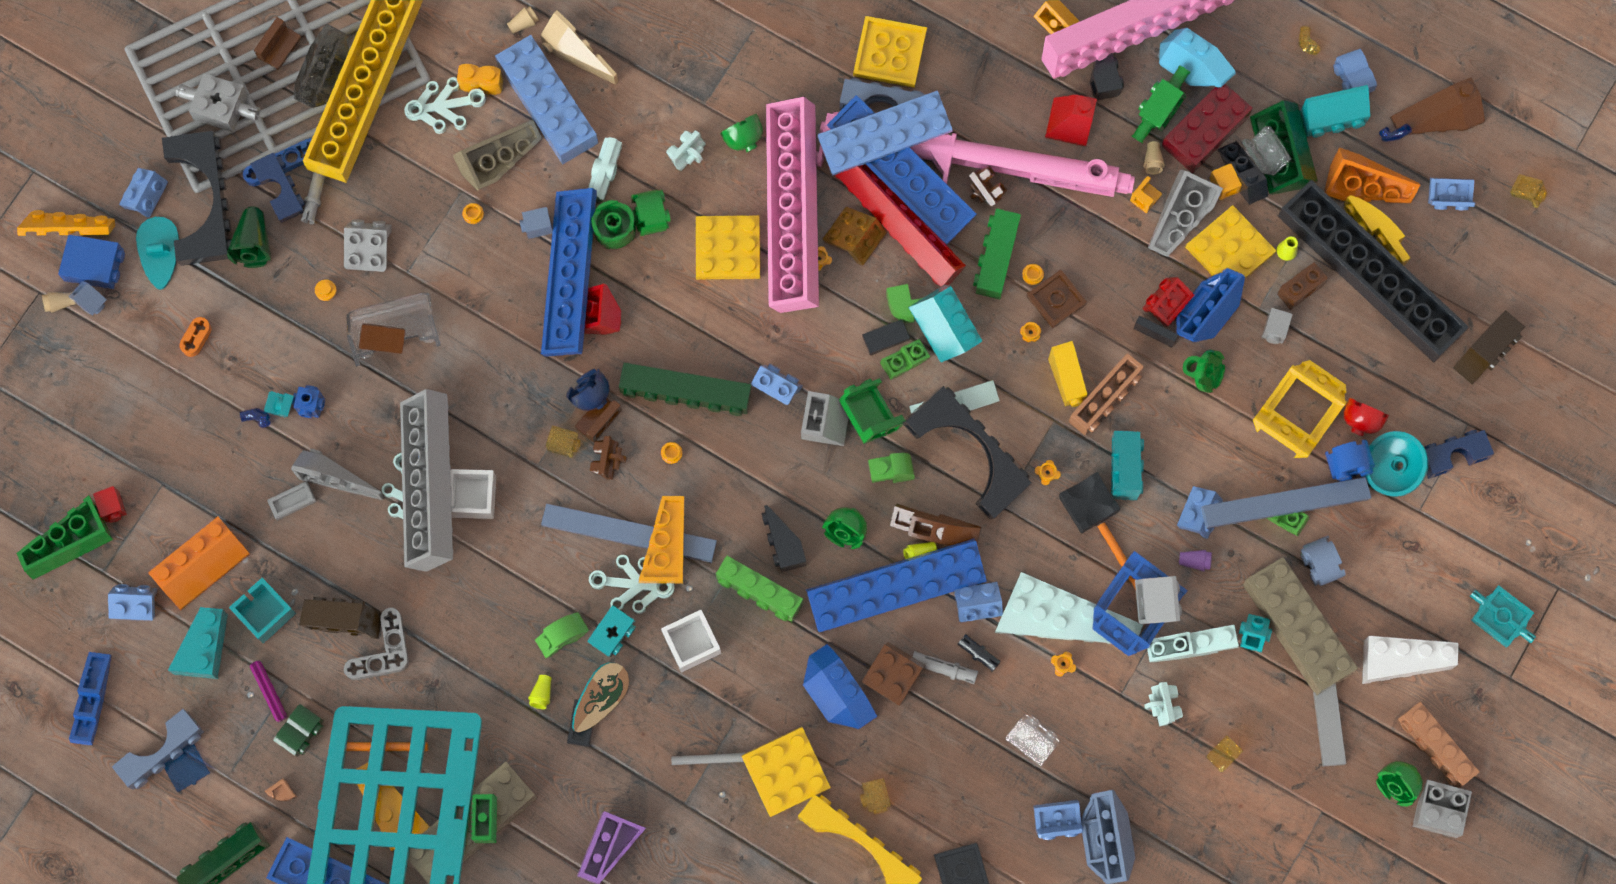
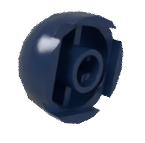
[566,369,610,411]

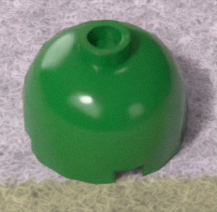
[720,113,763,153]
[822,507,867,549]
[1376,761,1423,807]

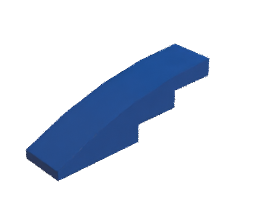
[69,652,111,746]

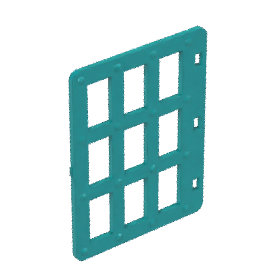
[307,706,482,884]

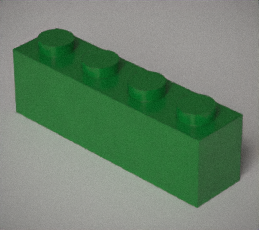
[973,208,1021,300]

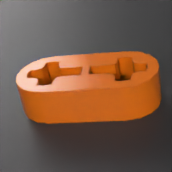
[180,317,212,357]

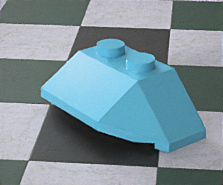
[1159,27,1236,87]

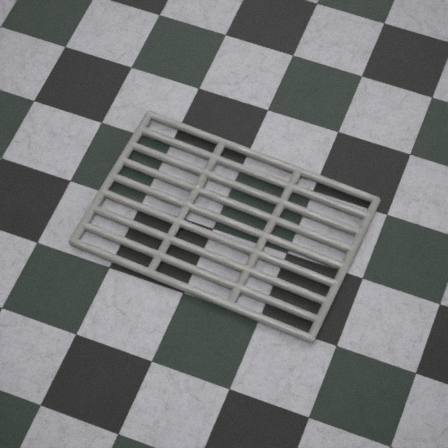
[125,0,430,193]

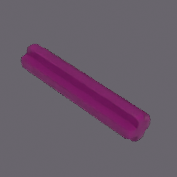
[250,661,287,722]

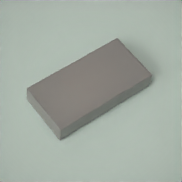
[267,481,317,521]

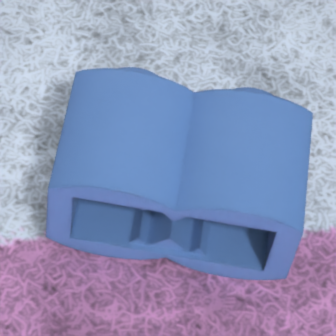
[1333,49,1377,93]

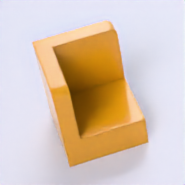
[1209,164,1242,200]
[1130,176,1162,214]

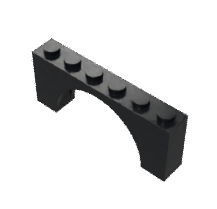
[162,131,232,266]
[902,386,1032,519]

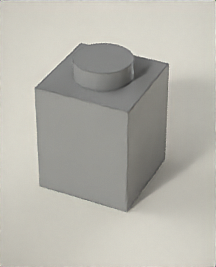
[1262,308,1292,344]

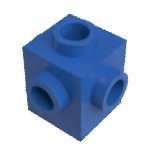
[292,385,325,418]

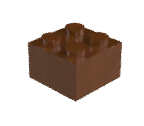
[862,642,926,706]

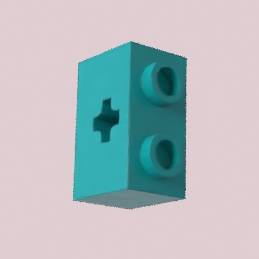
[587,605,636,657]

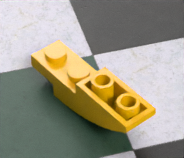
[1344,195,1410,266]

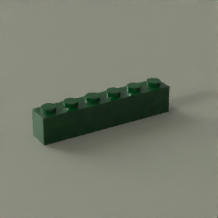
[619,362,752,416]

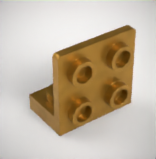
[823,207,887,266]

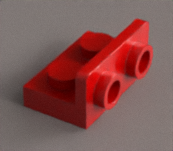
[1142,277,1194,326]

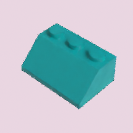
[1300,85,1370,138]
[908,285,982,362]

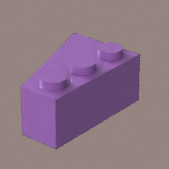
[577,811,646,884]

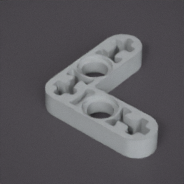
[344,608,409,680]

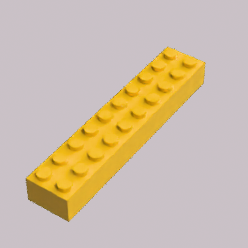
[303,0,423,183]

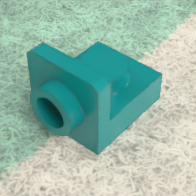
[264,391,294,418]

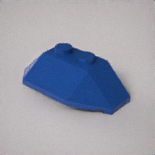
[1176,268,1245,342]
[803,644,877,729]

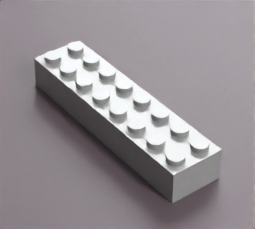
[400,389,453,572]

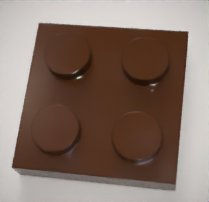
[1026,269,1087,329]

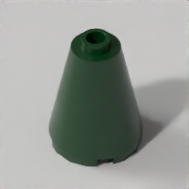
[227,206,271,268]

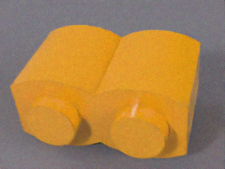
[457,64,503,95]

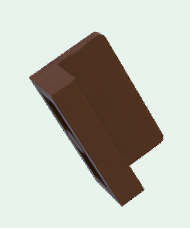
[254,17,301,70]
[359,323,405,354]
[575,398,622,443]

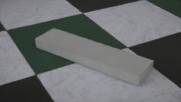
[1313,685,1346,767]

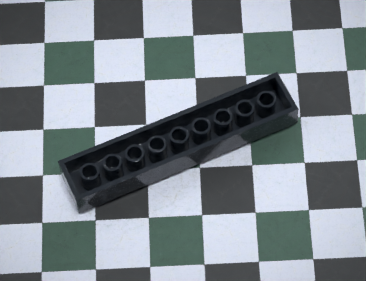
[1278,180,1469,363]

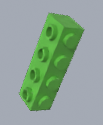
[716,556,803,622]

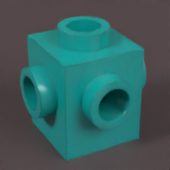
[1239,614,1272,653]

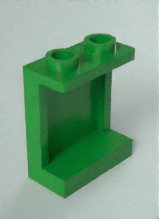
[839,378,905,444]

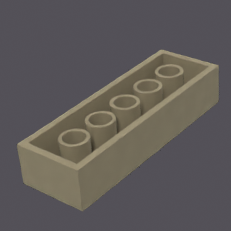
[1243,557,1358,696]
[408,762,537,884]

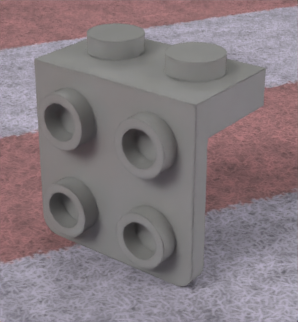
[344,219,392,272]

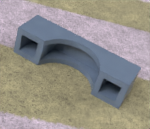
[839,78,925,110]
[112,709,204,790]

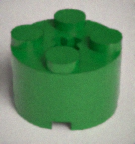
[631,189,671,236]
[591,200,636,249]

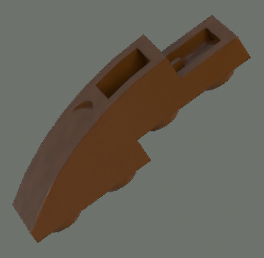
[890,504,982,545]

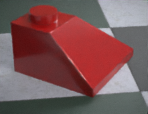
[1045,94,1097,147]
[584,284,621,335]

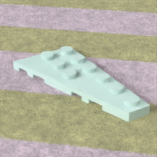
[995,572,1143,644]

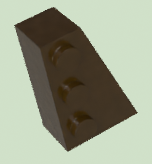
[1453,310,1525,385]
[299,596,382,639]

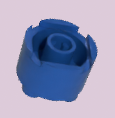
[1325,440,1375,482]

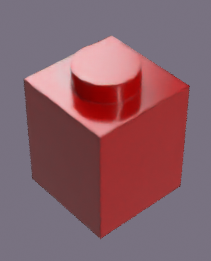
[93,486,127,523]

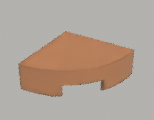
[265,778,297,801]

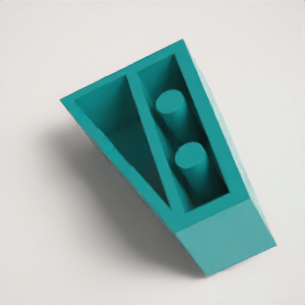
[1111,431,1144,500]
[168,607,228,679]

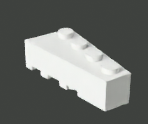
[1362,636,1458,684]

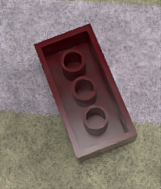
[1162,84,1253,174]

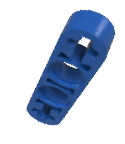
[243,138,312,187]

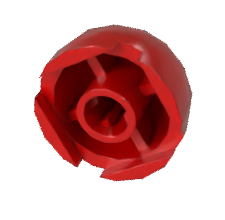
[1344,398,1389,437]

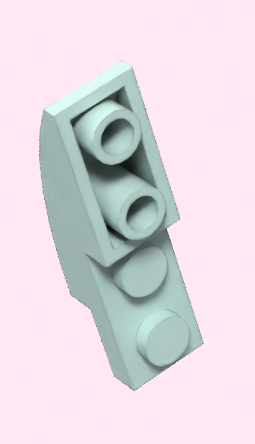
[909,380,1000,414]
[1147,625,1239,662]

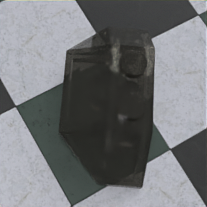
[294,24,350,108]

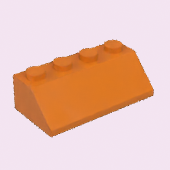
[148,516,250,610]

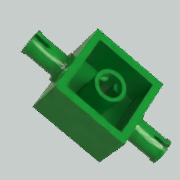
[1132,65,1191,144]

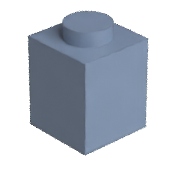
[519,207,553,239]
[69,281,107,316]

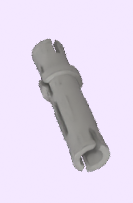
[301,172,325,224]
[913,651,978,685]

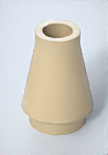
[507,6,539,34]
[1143,141,1165,175]
[42,292,75,313]

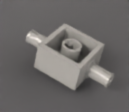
[176,74,260,132]

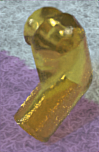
[1299,26,1320,55]

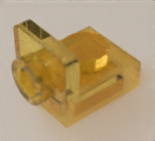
[1510,174,1547,208]

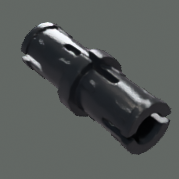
[957,634,1001,672]

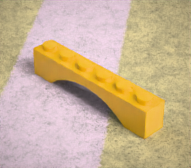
[798,795,922,884]

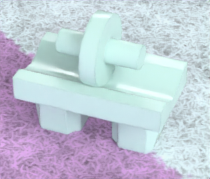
[666,130,706,171]
[1144,682,1183,726]

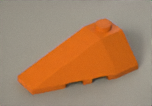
[1324,147,1420,203]

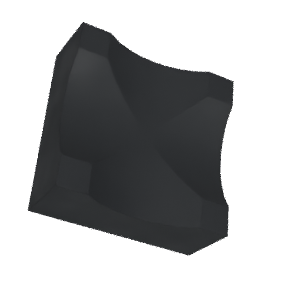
[1059,472,1120,534]

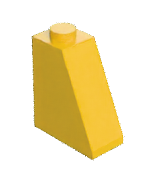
[1048,341,1087,407]

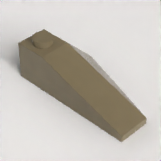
[453,120,542,190]

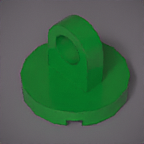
[1183,349,1225,393]

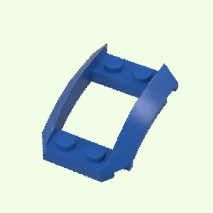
[1092,551,1188,656]

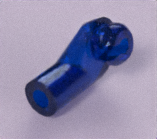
[1379,124,1412,142]
[239,408,271,428]

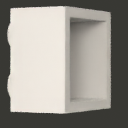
[450,469,496,519]
[661,610,721,673]

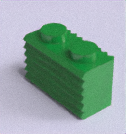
[471,794,497,843]

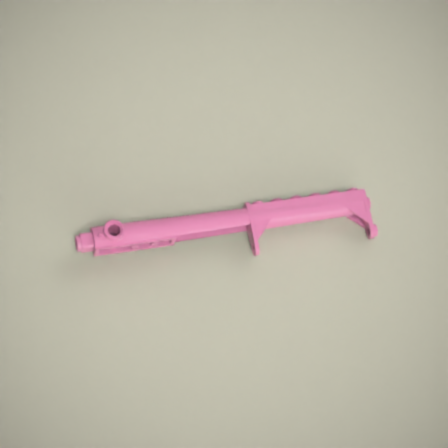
[816,112,1135,197]

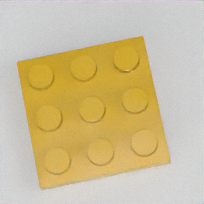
[853,16,927,88]
[1185,205,1276,279]
[696,215,760,280]
[741,726,831,817]

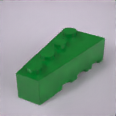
[16,495,113,580]

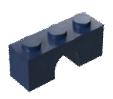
[250,153,305,223]
[1424,429,1494,479]

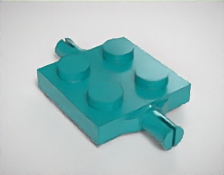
[1469,585,1536,648]

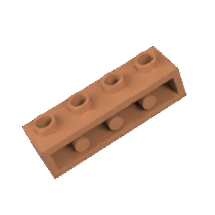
[1069,353,1144,436]
[1398,702,1479,788]

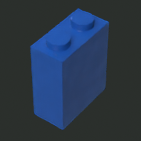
[58,234,125,289]

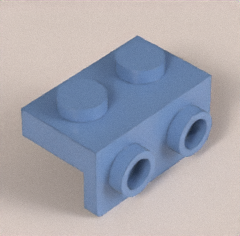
[119,168,168,218]
[1428,178,1475,210]
[751,363,803,405]
[1177,486,1223,539]
[954,582,1003,622]
[108,584,157,621]
[1033,800,1083,840]

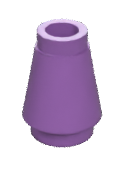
[1179,550,1212,572]

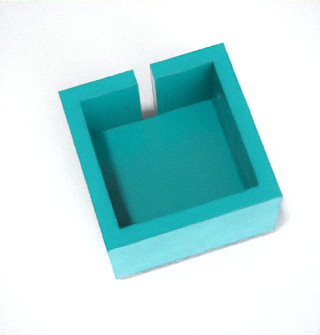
[229,578,296,644]

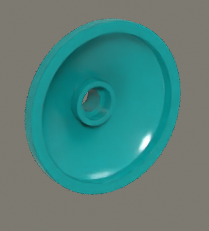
[1365,431,1428,497]

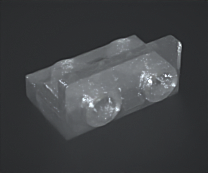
[1242,126,1291,175]
[1005,714,1060,767]

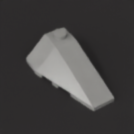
[1148,170,1223,257]
[291,449,384,500]

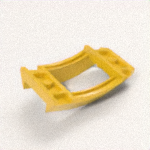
[1253,360,1347,458]

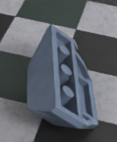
[1081,790,1135,884]

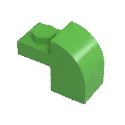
[886,284,922,323]
[868,453,915,483]
[535,612,589,658]

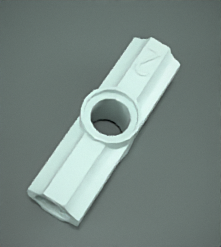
[588,137,623,203]

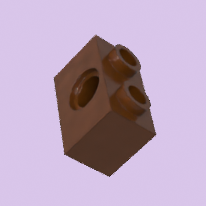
[1277,262,1328,310]

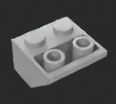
[801,391,849,446]
[1135,576,1182,624]
[1412,780,1472,838]

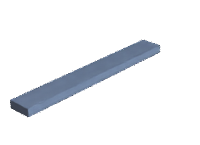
[1201,477,1371,529]
[541,504,717,563]

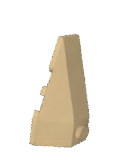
[541,10,618,85]

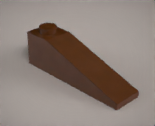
[1390,77,1485,136]

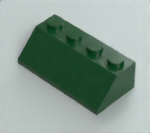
[1250,100,1318,195]
[176,822,271,884]

